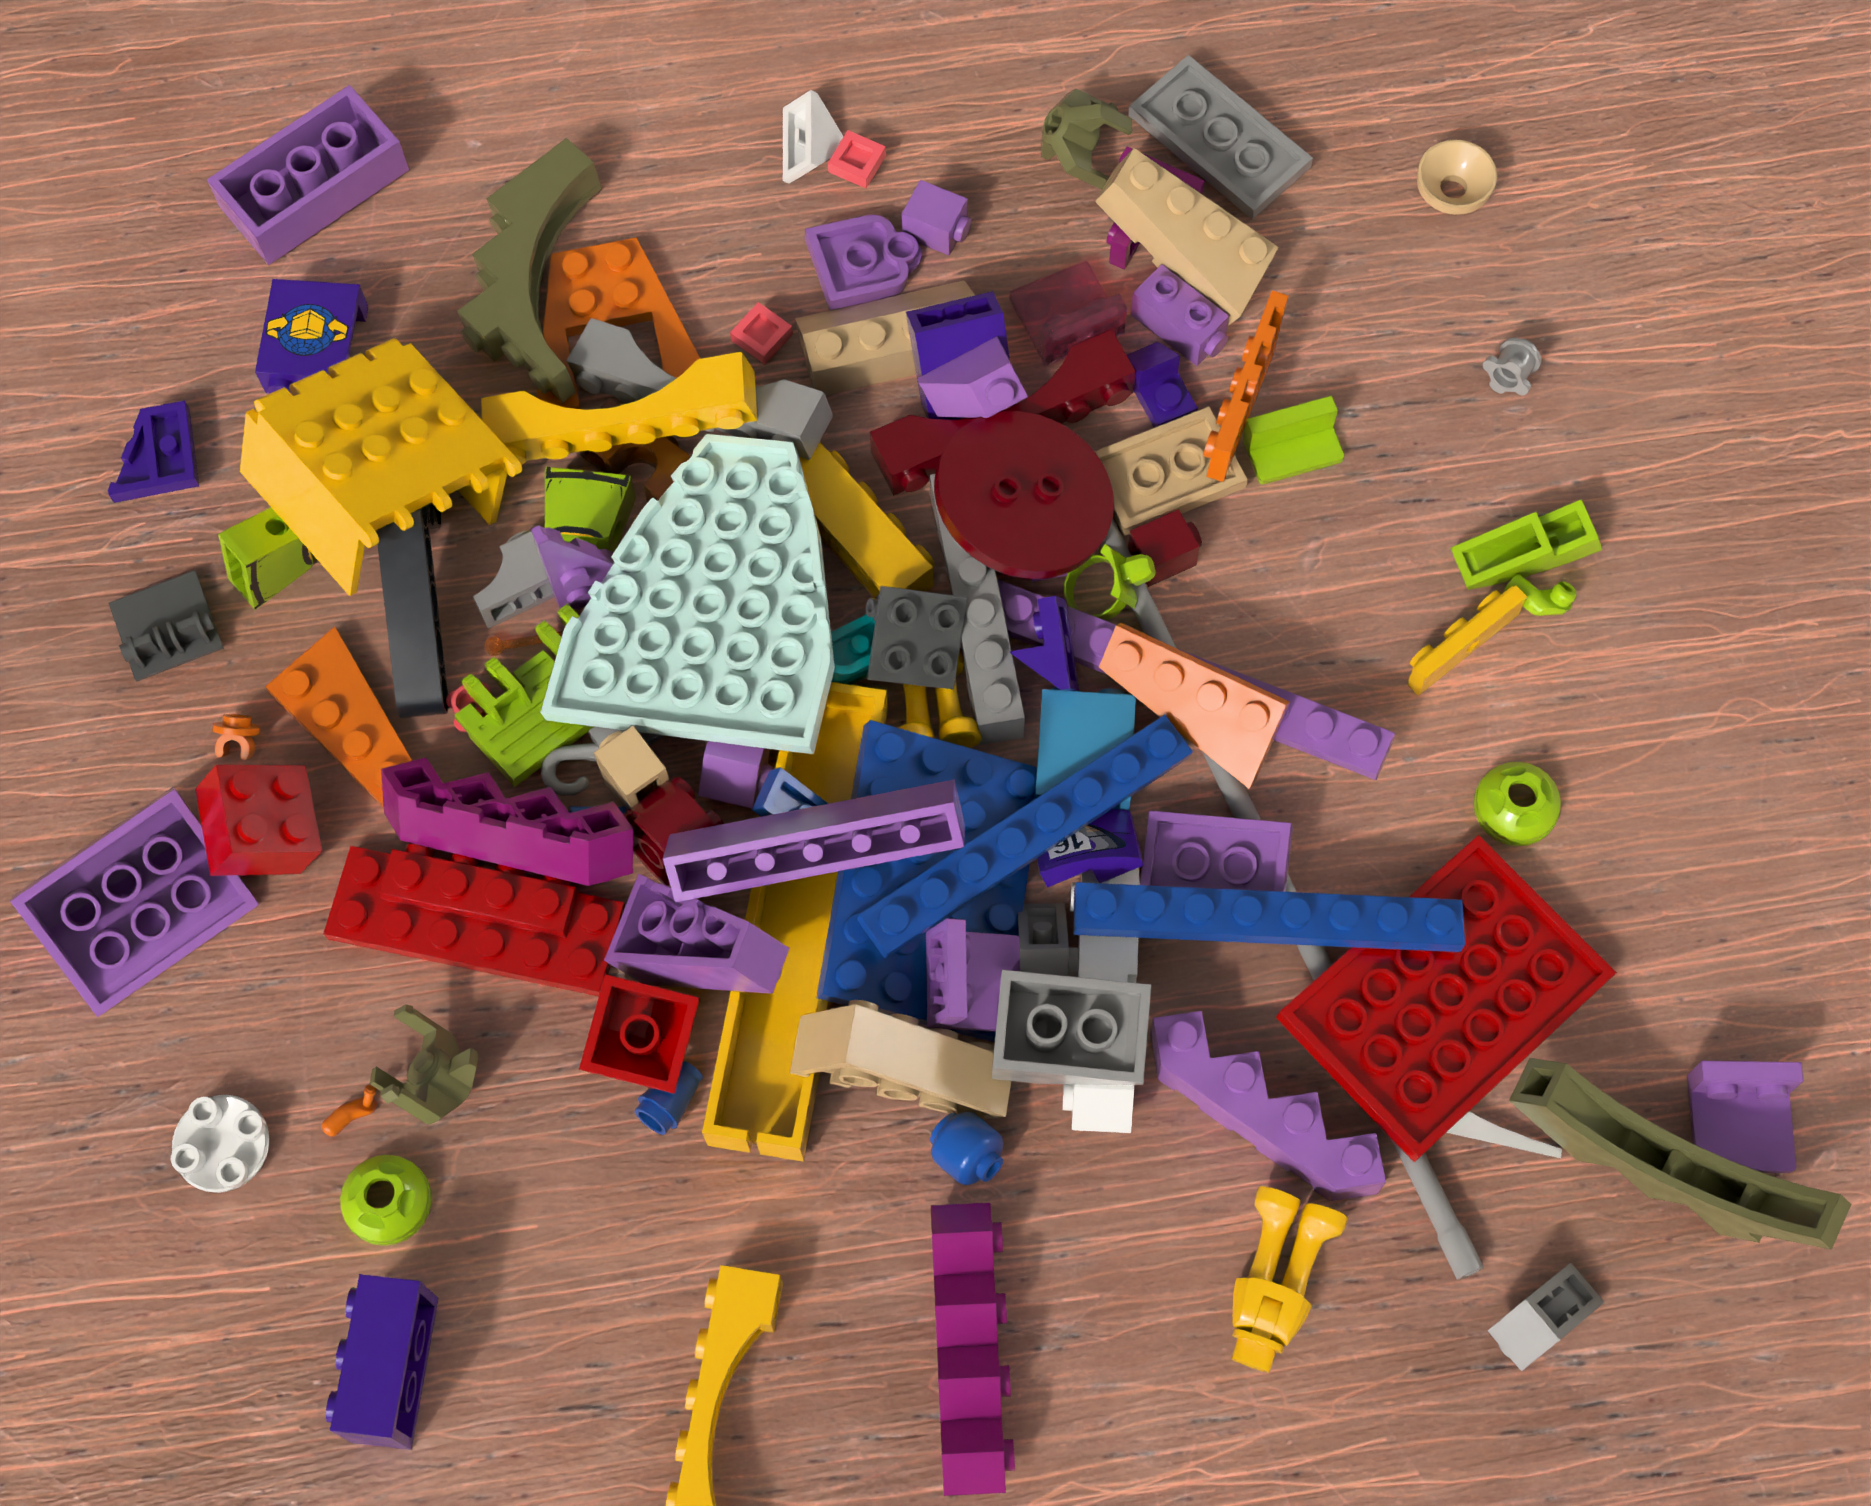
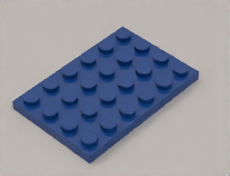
[816,720,1037,1042]

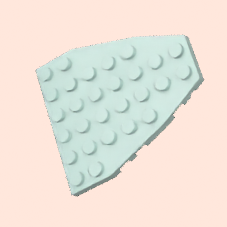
[541,434,835,754]

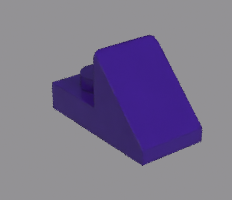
[1127,342,1198,428]
[1010,596,1080,691]

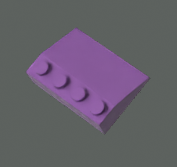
[10,786,259,1017]

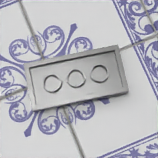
[1128,55,1313,220]

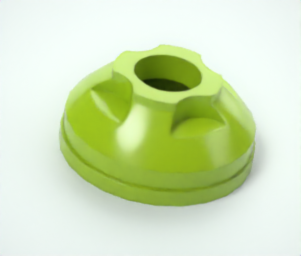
[1473,762,1561,846]
[340,1155,432,1246]

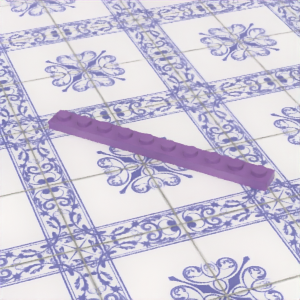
[997,579,1395,780]

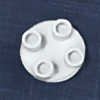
[171,1095,269,1193]

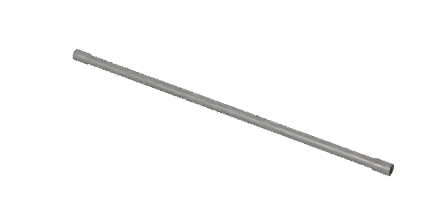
[1101,519,1484,1280]

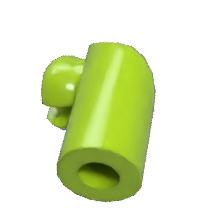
[1504,574,1577,616]

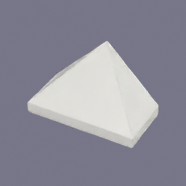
[783,90,843,184]

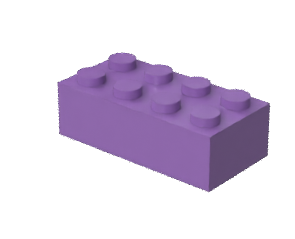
[207,85,409,265]

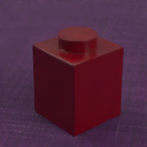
[1128,509,1202,587]

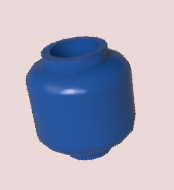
[930,1111,1004,1185]

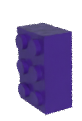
[326,1274,439,1450]

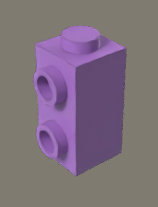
[1131,264,1229,366]

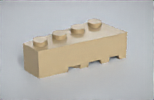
[1095,148,1279,327]
[790,1000,1011,1120]

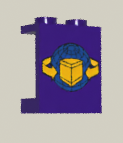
[255,279,368,394]

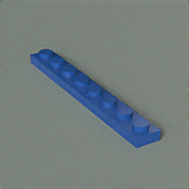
[857,715,1193,959]
[1074,882,1465,952]

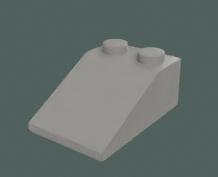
[992,970,1151,1085]

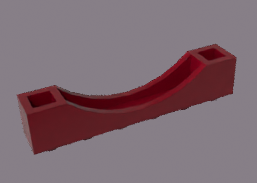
[870,329,1136,496]

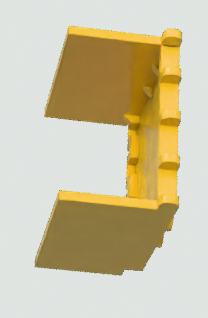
[240,338,522,596]

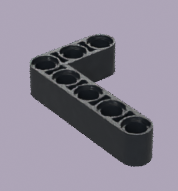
[376,503,449,718]

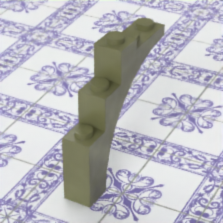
[457,138,602,403]
[1509,1058,1852,1250]

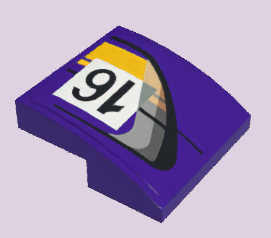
[1037,809,1143,888]

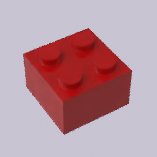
[195,764,322,876]

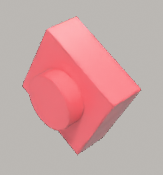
[828,130,886,189]
[730,302,793,365]

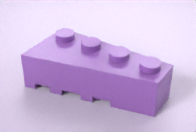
[604,874,789,994]

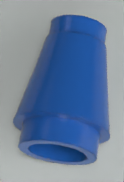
[634,1061,703,1135]

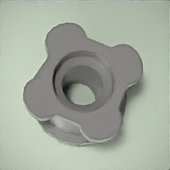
[1483,337,1542,396]

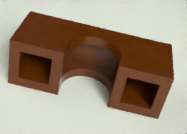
[580,397,691,503]

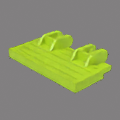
[454,604,594,787]

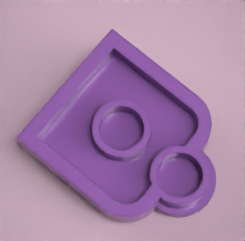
[804,215,922,310]

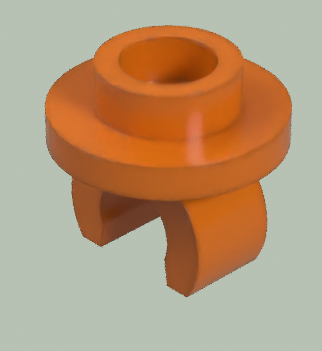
[212,714,260,760]

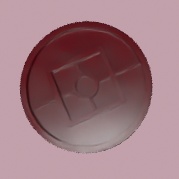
[934,411,1114,579]

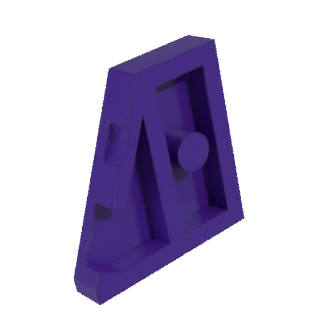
[108,400,199,503]

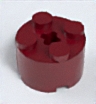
[623,777,724,886]

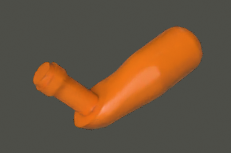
[322,1084,377,1137]

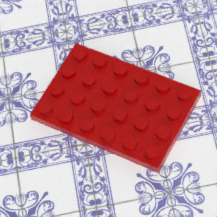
[1275,835,1617,1162]

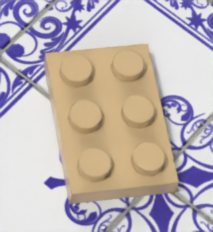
[1094,407,1248,537]

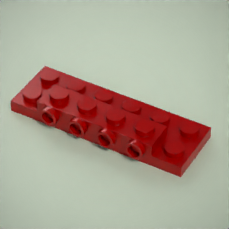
[323,844,626,997]

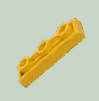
[1407,586,1527,696]

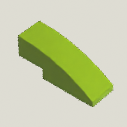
[1450,499,1602,590]

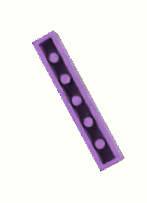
[663,779,965,902]

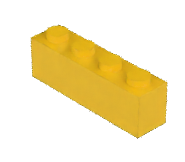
[799,442,935,598]

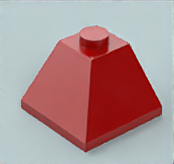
[579,974,700,1094]

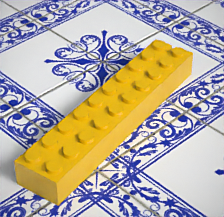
[702,682,888,1162]

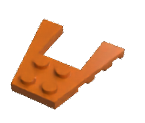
[536,237,701,409]

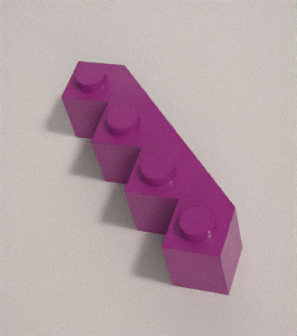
[381,757,633,886]
[931,1203,1015,1496]

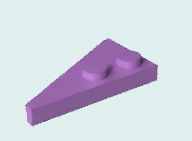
[531,525,614,609]

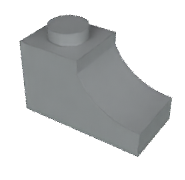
[473,531,554,629]
[1488,1263,1605,1371]

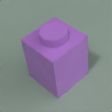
[902,180,972,255]

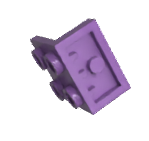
[926,918,1020,1032]
[1687,1061,1803,1173]

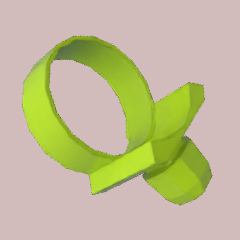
[1064,544,1156,621]

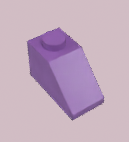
[917,336,1028,418]

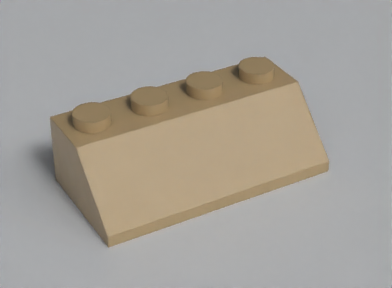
[795,280,975,395]

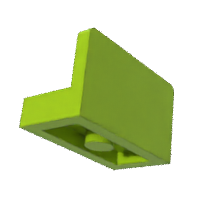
[1242,396,1344,485]

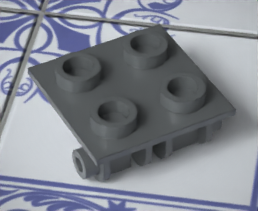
[109,570,224,682]
[866,586,967,689]

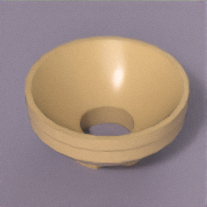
[1417,140,1497,215]

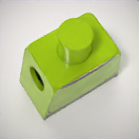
[545,467,636,553]
[218,507,313,610]

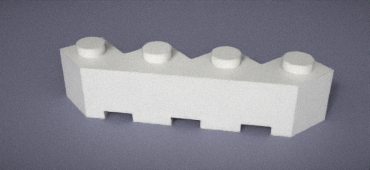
[1062,868,1140,1133]

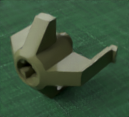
[1040,89,1132,190]
[370,1004,479,1125]

